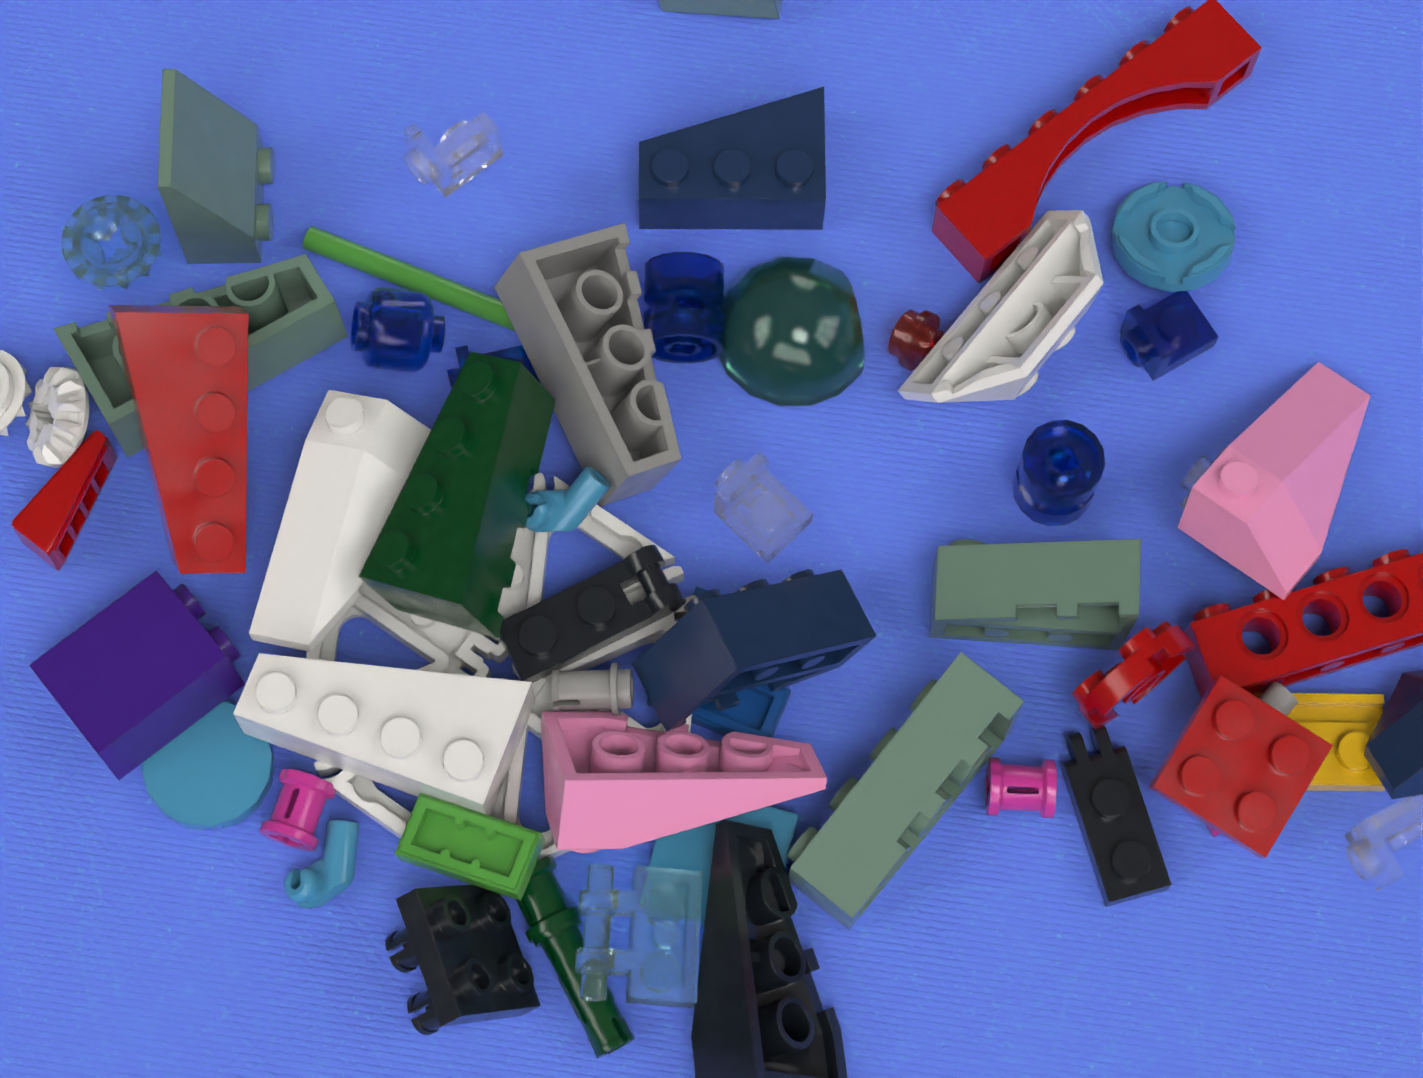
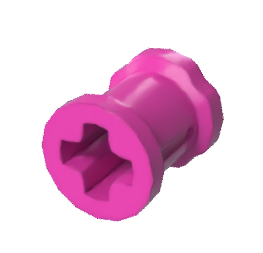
[985,757,1057,818]
[259,768,336,851]

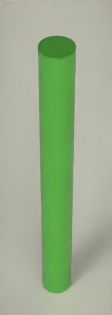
[303,226,516,332]

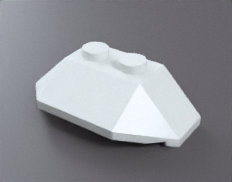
[898,210,1104,403]

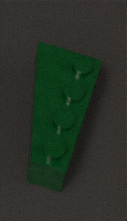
[359,351,556,638]

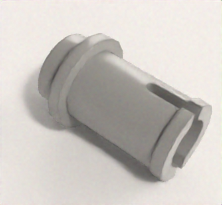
[551,663,634,715]

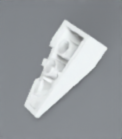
[249,390,431,652]

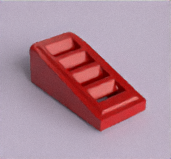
[11,430,117,571]

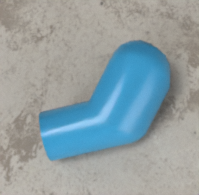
[525,466,611,532]
[284,820,359,909]

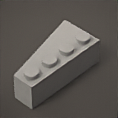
[494,223,681,507]

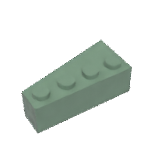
[53,254,348,458]

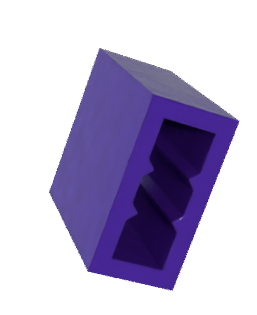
[29,571,245,781]

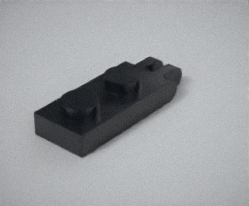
[1061,726,1172,907]

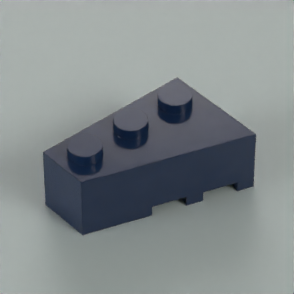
[632,569,877,732]

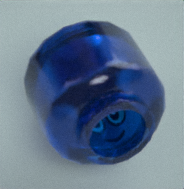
[350,288,445,373]

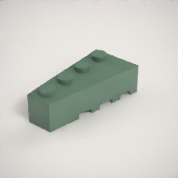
[787,652,1024,930]

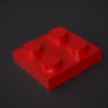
[1148,675,1333,858]

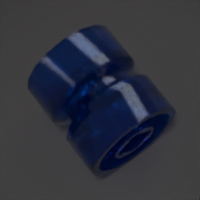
[643,252,724,364]
[1012,420,1105,526]

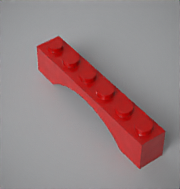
[931,0,1262,283]

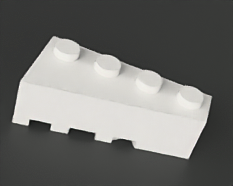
[233,653,535,816]

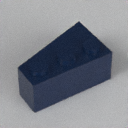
[639,86,826,230]

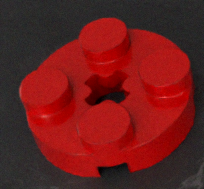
[1071,621,1196,729]

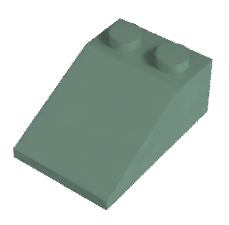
[158,69,275,264]

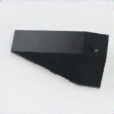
[691,820,847,1078]

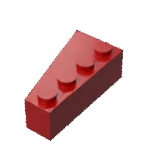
[108,305,249,574]

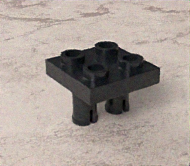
[385,884,541,1036]

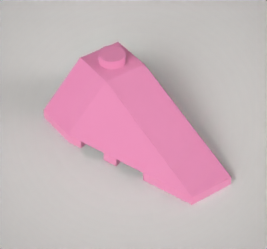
[1177,362,1371,600]
[541,711,827,853]

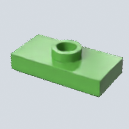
[395,793,545,901]

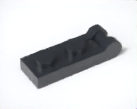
[499,545,686,683]

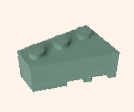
[929,539,1141,650]

